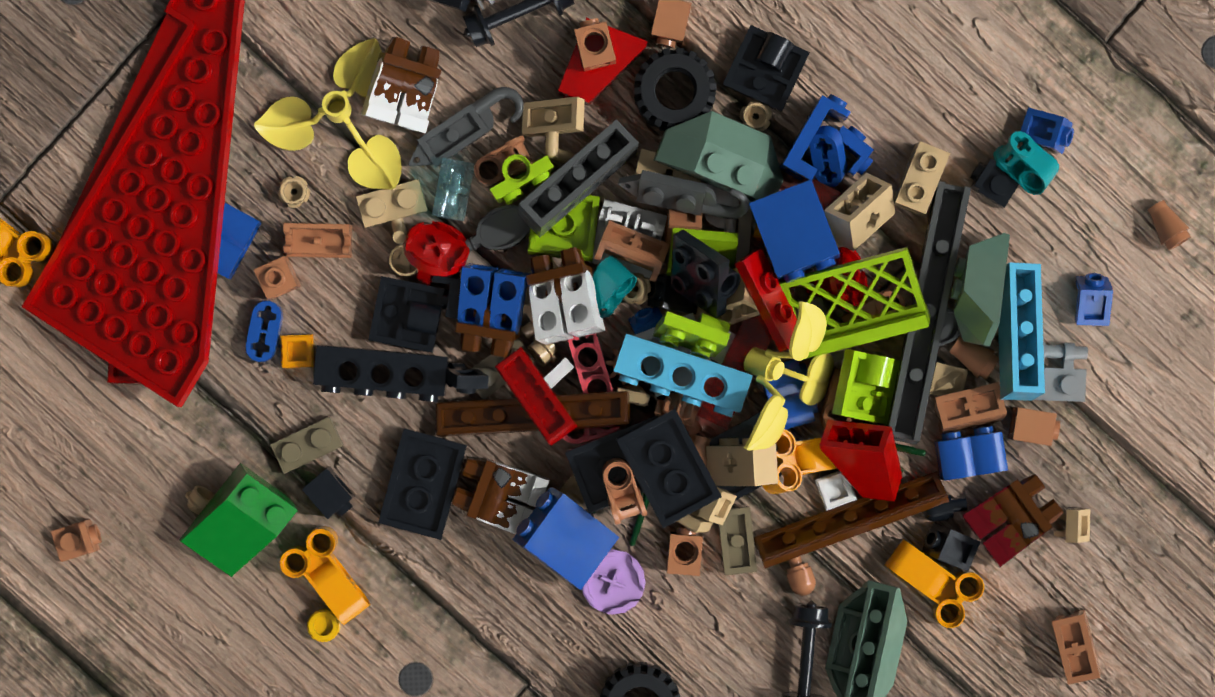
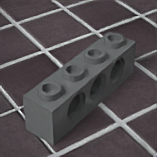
[518,119,639,238]

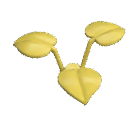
[254,38,402,190]
[743,301,834,451]

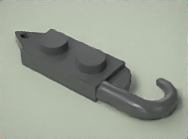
[409,87,524,168]
[618,170,750,219]

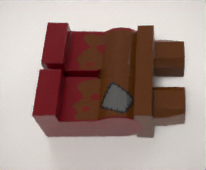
[962,474,1064,568]

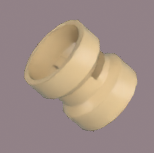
[389,244,418,277]

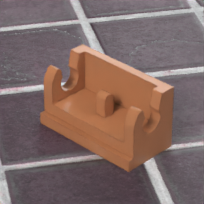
[594,220,670,283]
[283,223,353,258]
[934,382,1007,435]
[1052,609,1101,685]

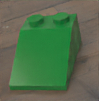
[179,463,298,577]

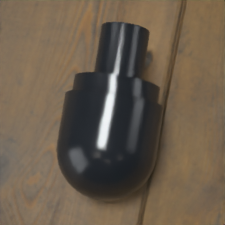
[922,495,968,522]

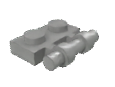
[1034,342,1088,402]

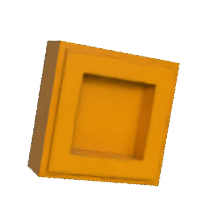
[280,334,315,368]

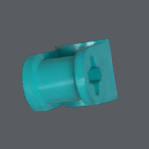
[993,131,1059,195]
[592,256,637,319]

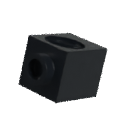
[302,467,355,519]

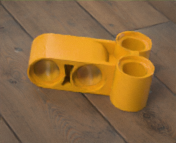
[0,218,53,288]
[762,429,837,494]
[280,526,371,625]
[884,539,984,628]

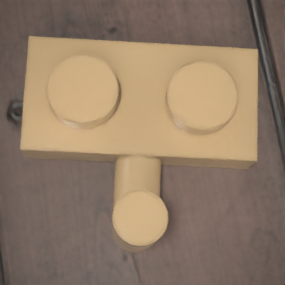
[522,97,585,164]
[356,179,428,244]

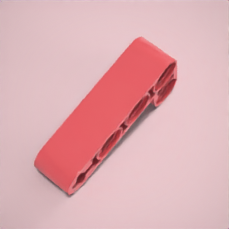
[563,333,620,444]

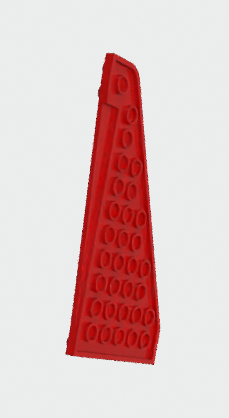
[22,0,245,408]

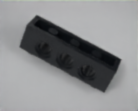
[313,345,449,402]

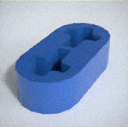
[809,125,847,187]
[246,301,283,362]

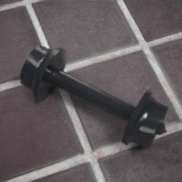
[462,0,575,47]
[782,600,832,697]

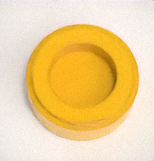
[307,608,341,642]

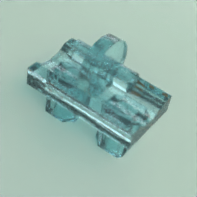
[432,157,475,222]

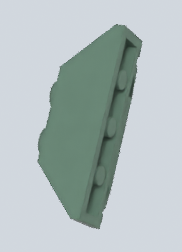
[654,111,784,202]
[951,233,1010,347]
[825,580,908,697]

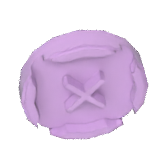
[582,549,646,615]

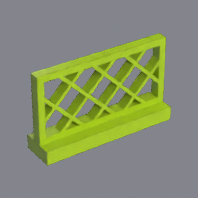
[779,247,931,360]

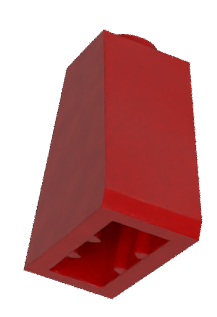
[558,17,648,106]
[819,420,902,502]

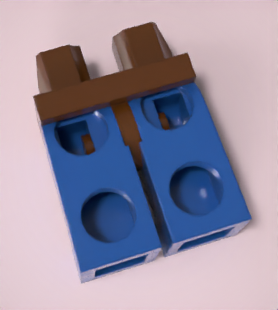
[455,263,531,357]

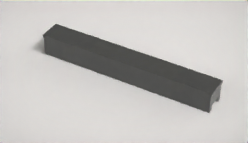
[887,181,971,445]

